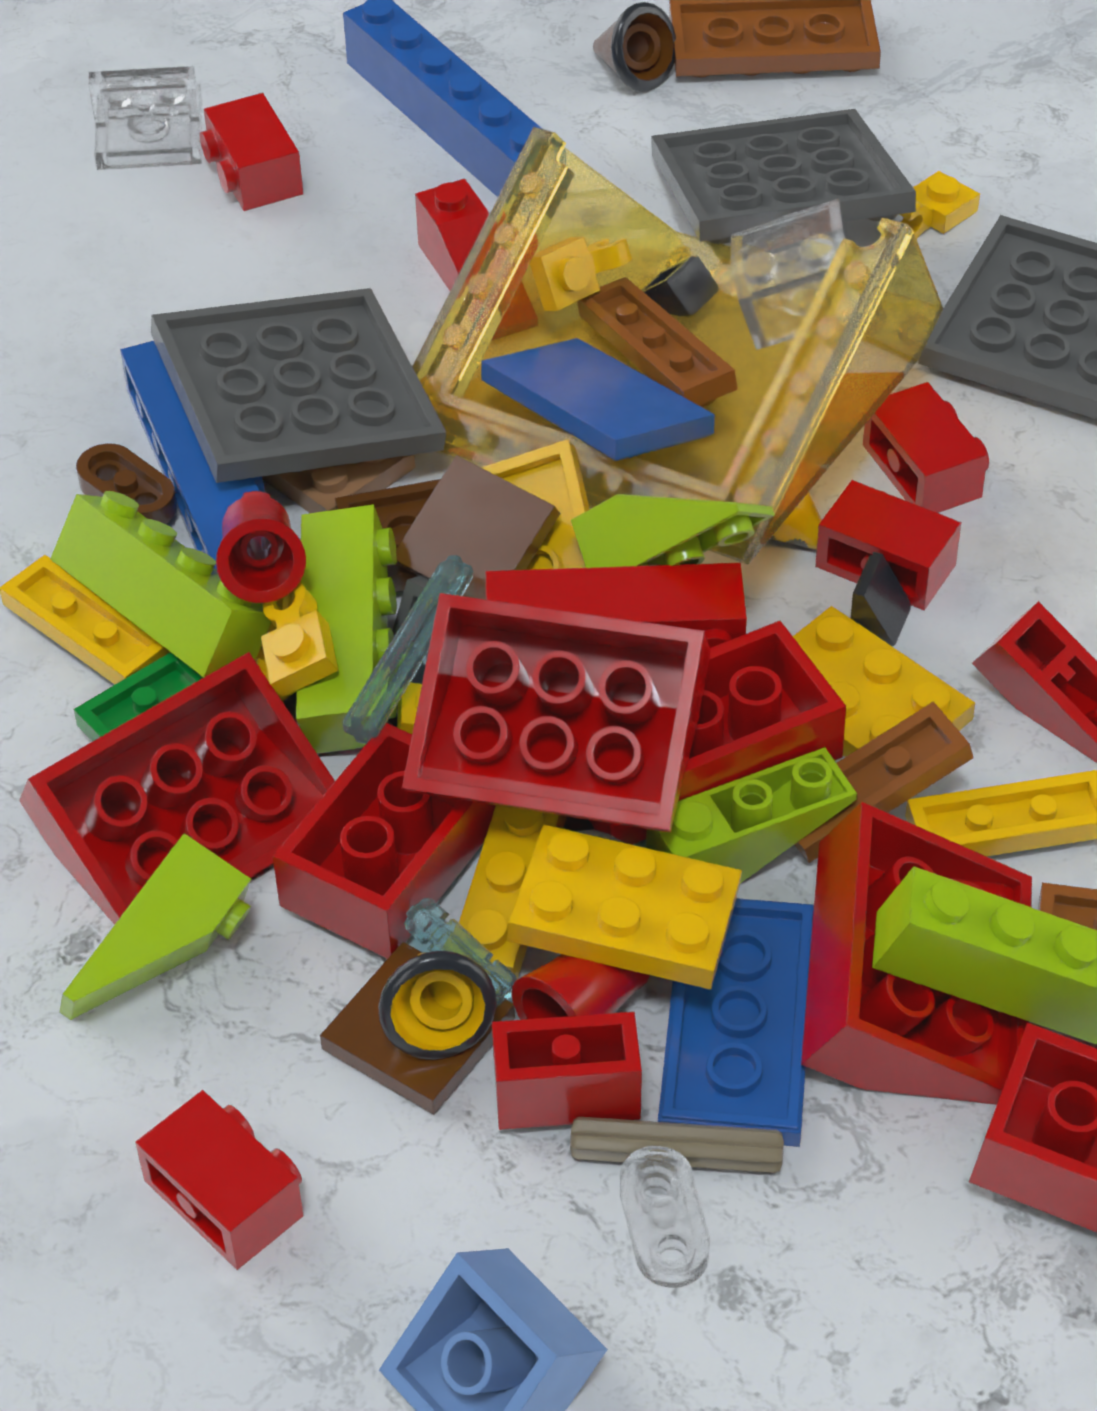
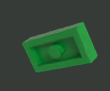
[73,652,204,742]

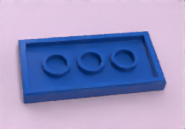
[481,338,715,461]
[658,898,814,1147]

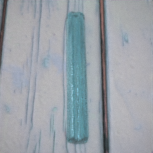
[343,555,474,744]

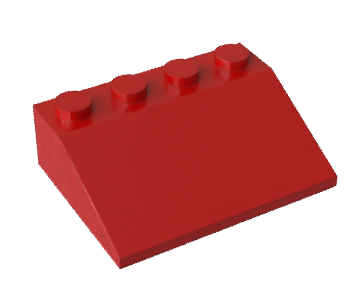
[402,593,711,833]
[19,652,335,925]
[801,802,1032,1105]

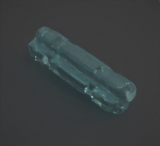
[404,898,517,1007]

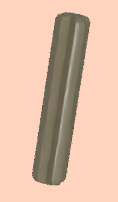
[570,1117,784,1173]

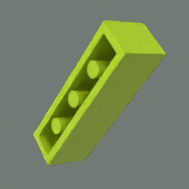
[50,491,271,677]
[296,505,397,753]
[872,867,1097,1044]

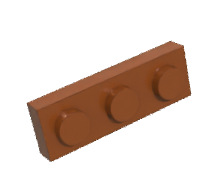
[794,701,974,863]

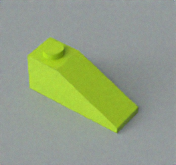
[59,833,251,1020]

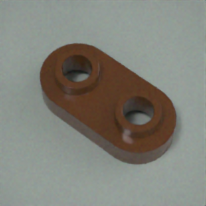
[76,443,177,524]

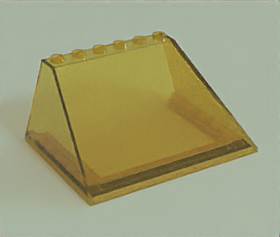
[412,127,944,565]

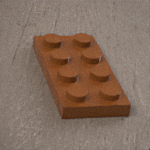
[669,0,881,78]

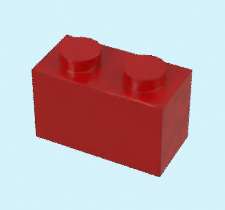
[199,93,303,211]
[863,382,989,513]
[815,480,962,611]
[492,1011,642,1130]
[135,1090,304,1270]

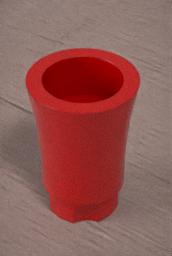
[216,491,306,603]
[512,954,650,1020]

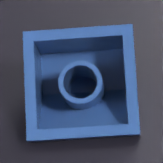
[379,1248,608,1411]

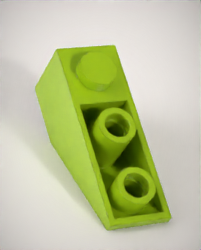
[571,494,775,568]
[646,747,857,883]

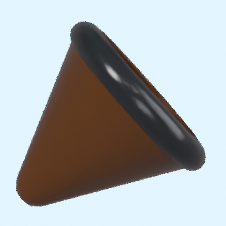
[593,2,676,92]

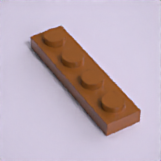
[577,277,738,407]

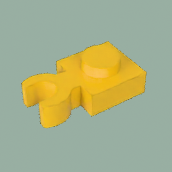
[261,582,339,698]

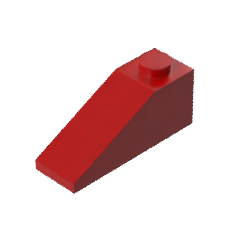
[415,178,535,342]
[972,601,1097,763]

